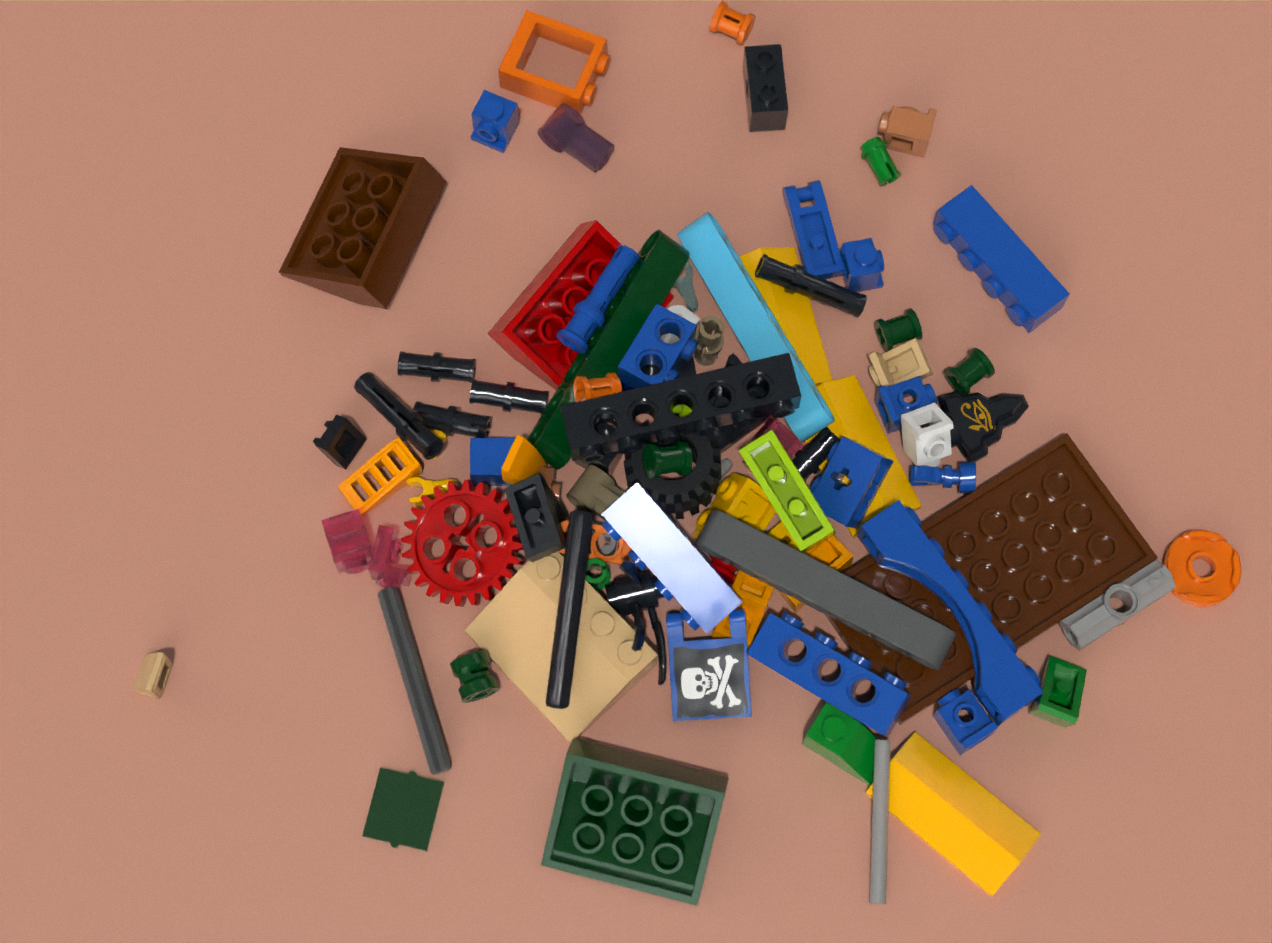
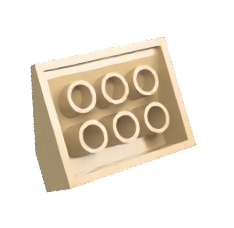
[464,551,658,745]

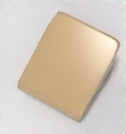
[133,652,173,699]

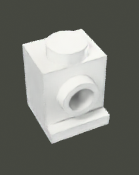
[901,403,954,467]

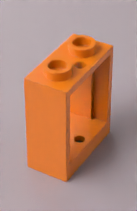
[498,10,611,117]

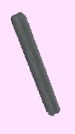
[378,587,451,775]

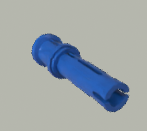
[556,245,640,354]

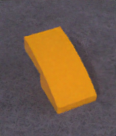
[501,435,547,485]
[712,570,774,650]

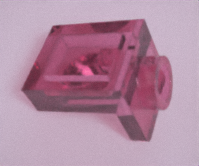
[368,525,411,589]

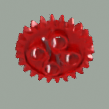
[401,480,524,607]

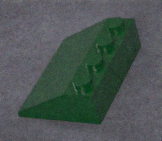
[541,738,729,906]

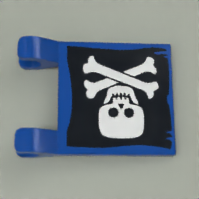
[666,610,752,721]

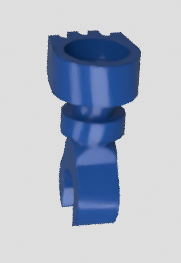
[910,462,976,494]

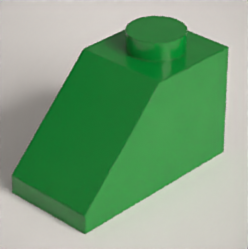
[802,702,891,786]

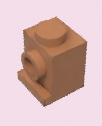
[878,106,937,158]

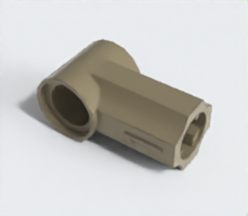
[566,464,624,521]

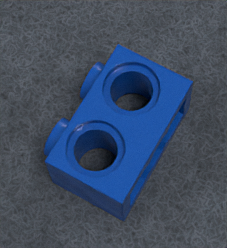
[618,303,699,389]

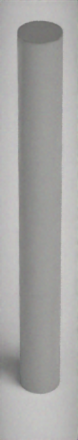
[870,740,891,904]

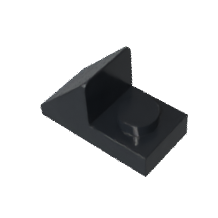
[504,473,567,562]

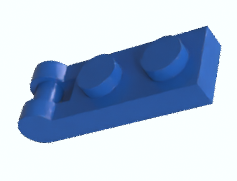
[783,180,845,279]

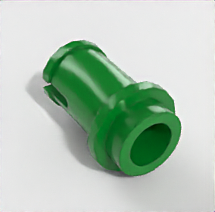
[861,137,901,186]
[585,558,611,591]

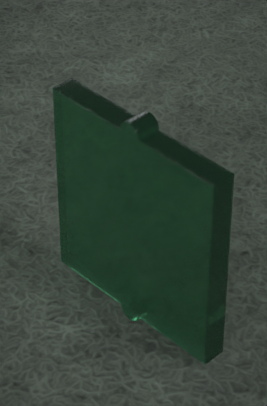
[362,768,445,852]

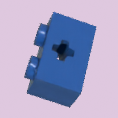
[810,436,893,529]

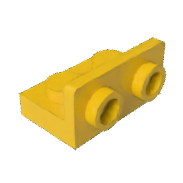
[692,473,776,540]

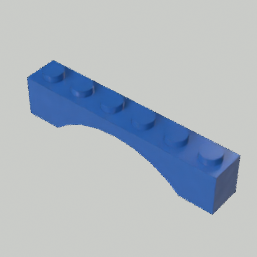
[857,500,1043,726]

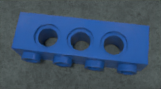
[746,612,912,737]

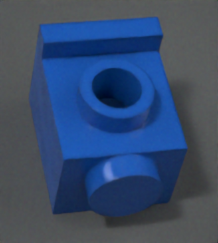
[471,90,519,153]
[840,238,884,292]
[874,376,937,434]
[933,689,999,755]

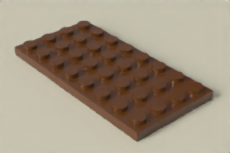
[825,433,1158,725]

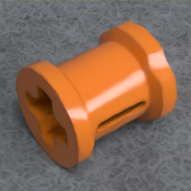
[709,1,755,45]
[573,373,622,403]

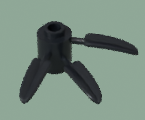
[605,561,667,685]

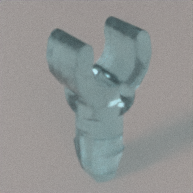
[672,262,698,312]

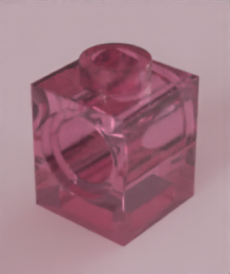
[321,509,376,574]

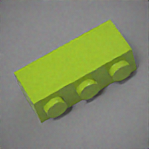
[738,430,837,553]

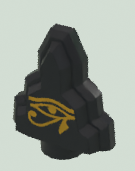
[938,391,1029,462]

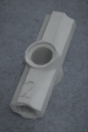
[1059,560,1176,651]

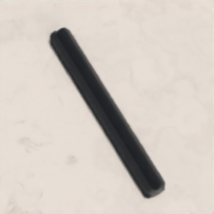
[545,510,593,709]

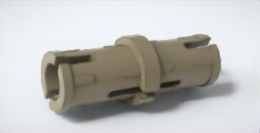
[694,316,724,366]

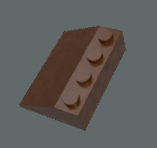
[279,147,446,309]

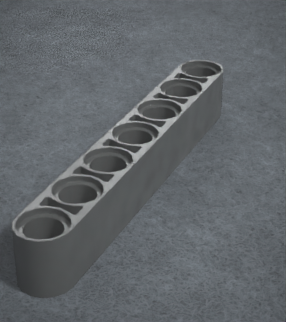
[695,510,956,671]

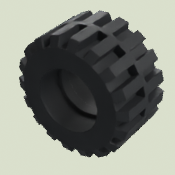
[624,413,722,520]

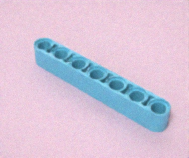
[677,212,835,442]

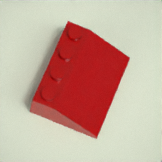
[487,220,674,390]

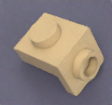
[869,338,934,387]

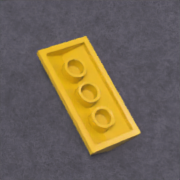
[739,247,833,386]
[804,375,922,539]
[865,732,1041,897]

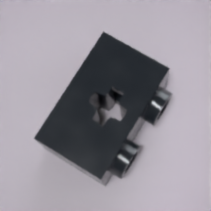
[742,44,788,132]

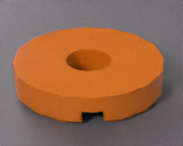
[1162,530,1242,607]

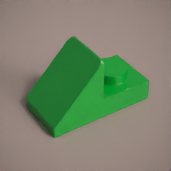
[1029,656,1087,728]

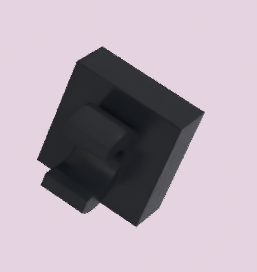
[313,415,367,470]

